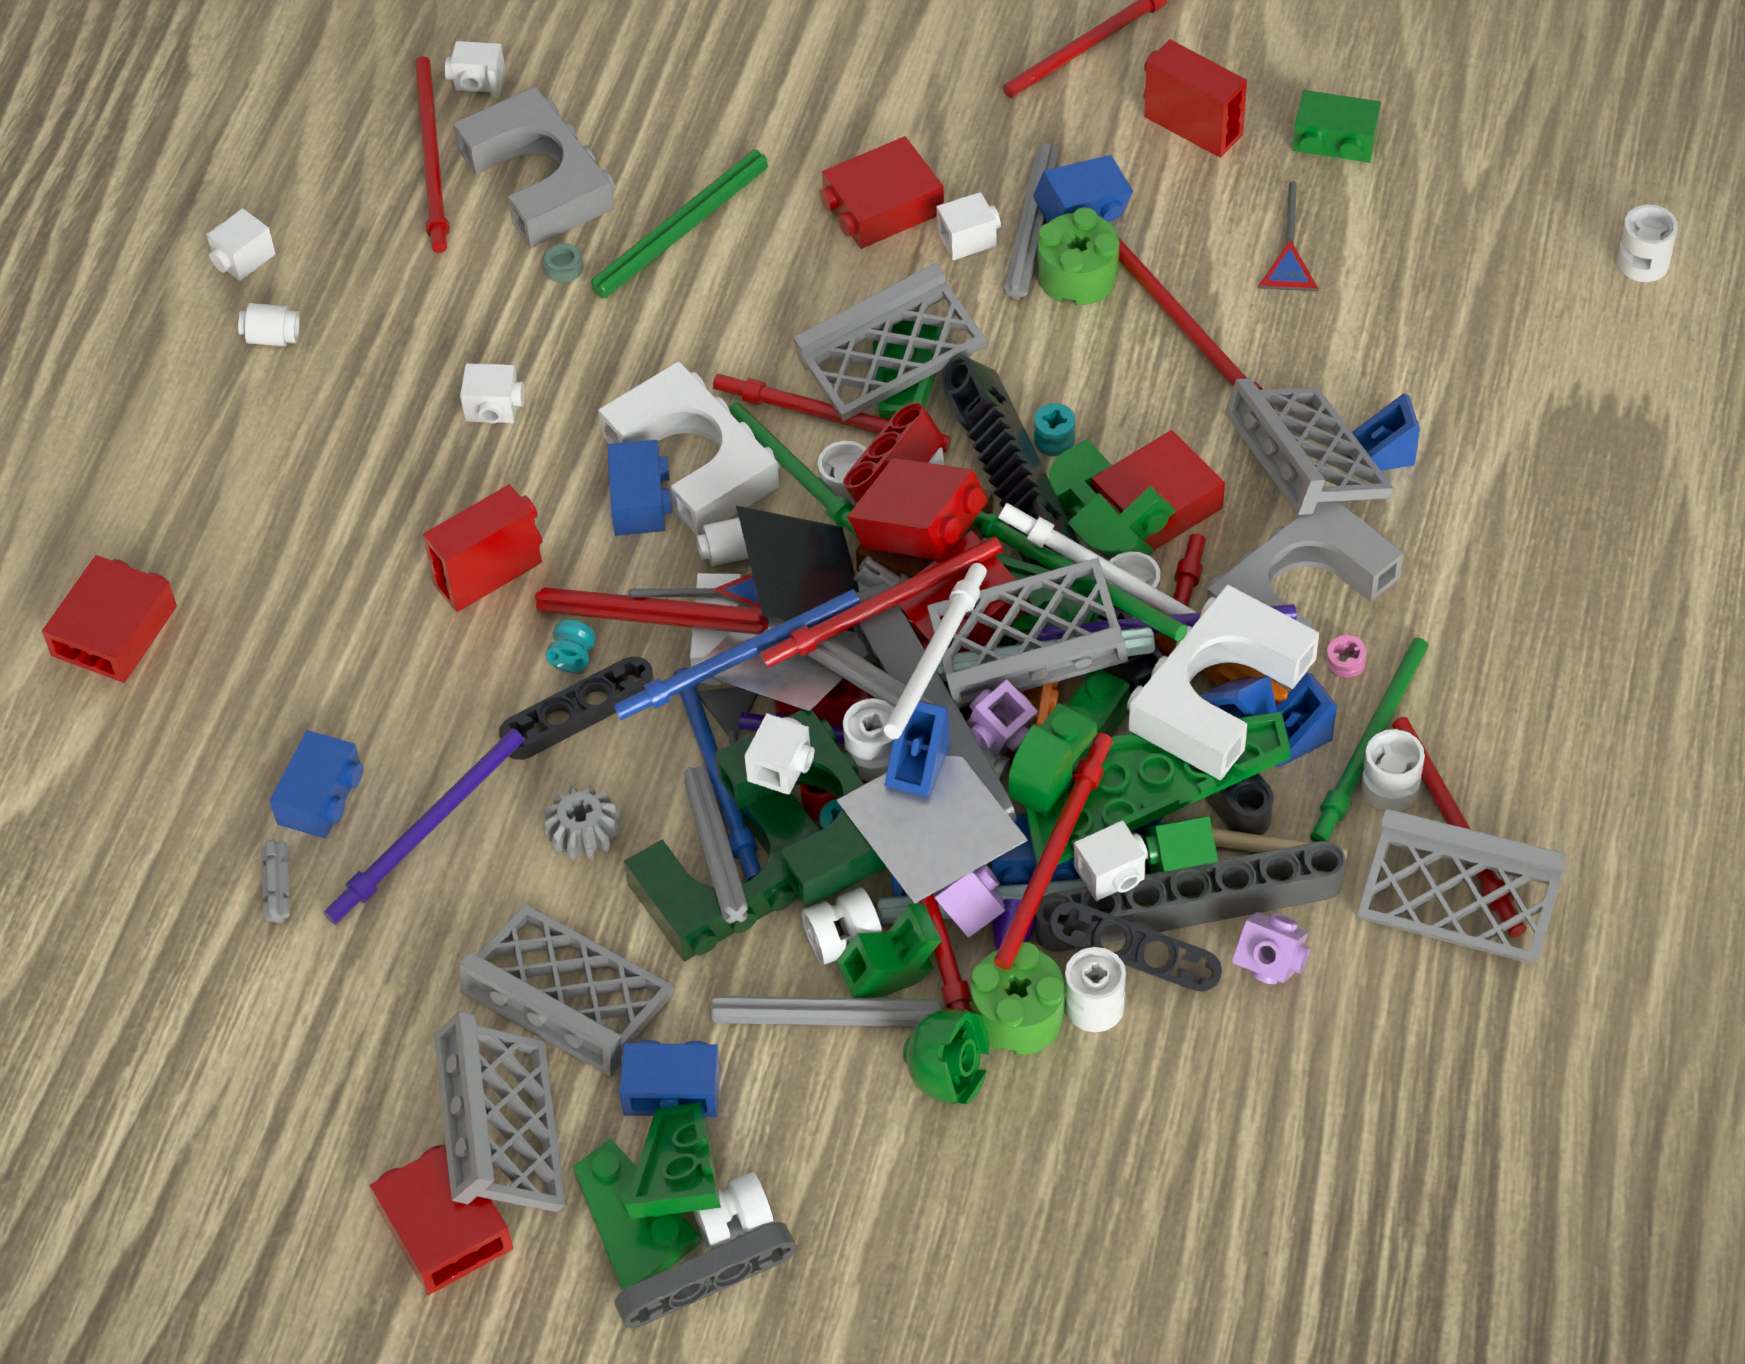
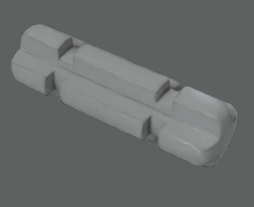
[261,840,291,924]

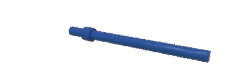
[613,589,860,720]
[674,667,762,882]

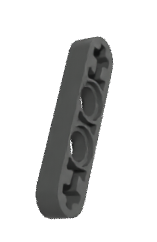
[614,1222,797,1328]

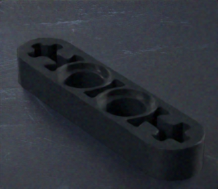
[499,656,654,760]
[1047,901,1222,991]

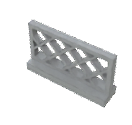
[793,262,987,422]
[1225,378,1394,515]
[927,557,1128,709]
[1357,809,1567,965]
[459,904,675,1076]
[434,1011,566,1212]

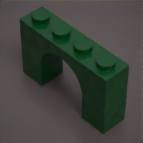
[715,709,887,908]
[624,791,820,962]

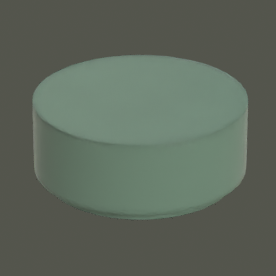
[543,243,584,283]

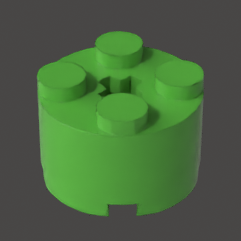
[1038,208,1119,305]
[971,942,1065,1055]

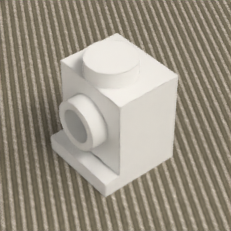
[445,41,506,99]

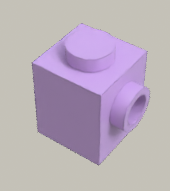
[934,864,1005,938]

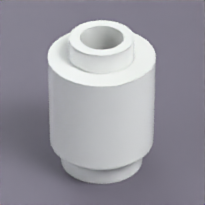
[238,303,300,347]
[696,517,749,567]

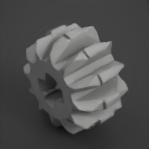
[543,784,620,861]

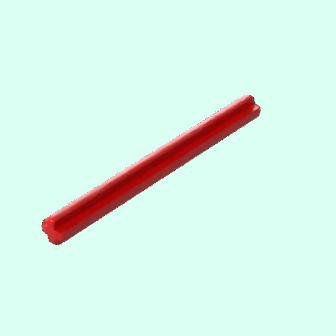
[535,587,769,635]

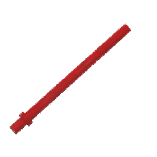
[415,56,450,253]
[1119,238,1275,409]

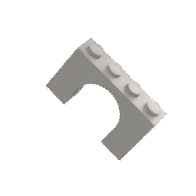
[453,86,615,248]
[1206,501,1404,629]

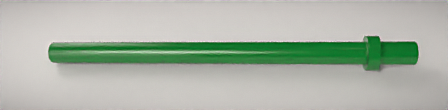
[971,510,1187,641]

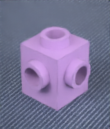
[967,679,1038,758]
[1232,912,1310,984]

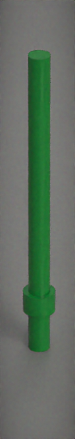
[729,402,858,539]
[1310,638,1429,842]

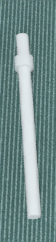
[998,503,1197,615]
[884,563,987,739]

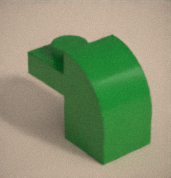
[1049,439,1112,519]
[1068,486,1176,561]
[1009,703,1097,817]
[836,904,942,998]

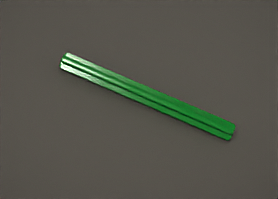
[591,150,768,298]

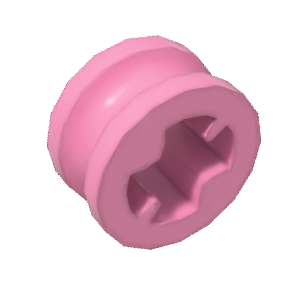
[1327,635,1367,678]

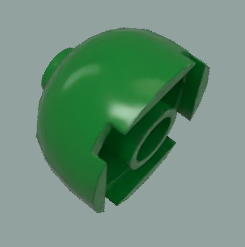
[903,1009,990,1104]

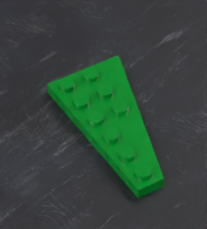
[1014,712,1291,866]

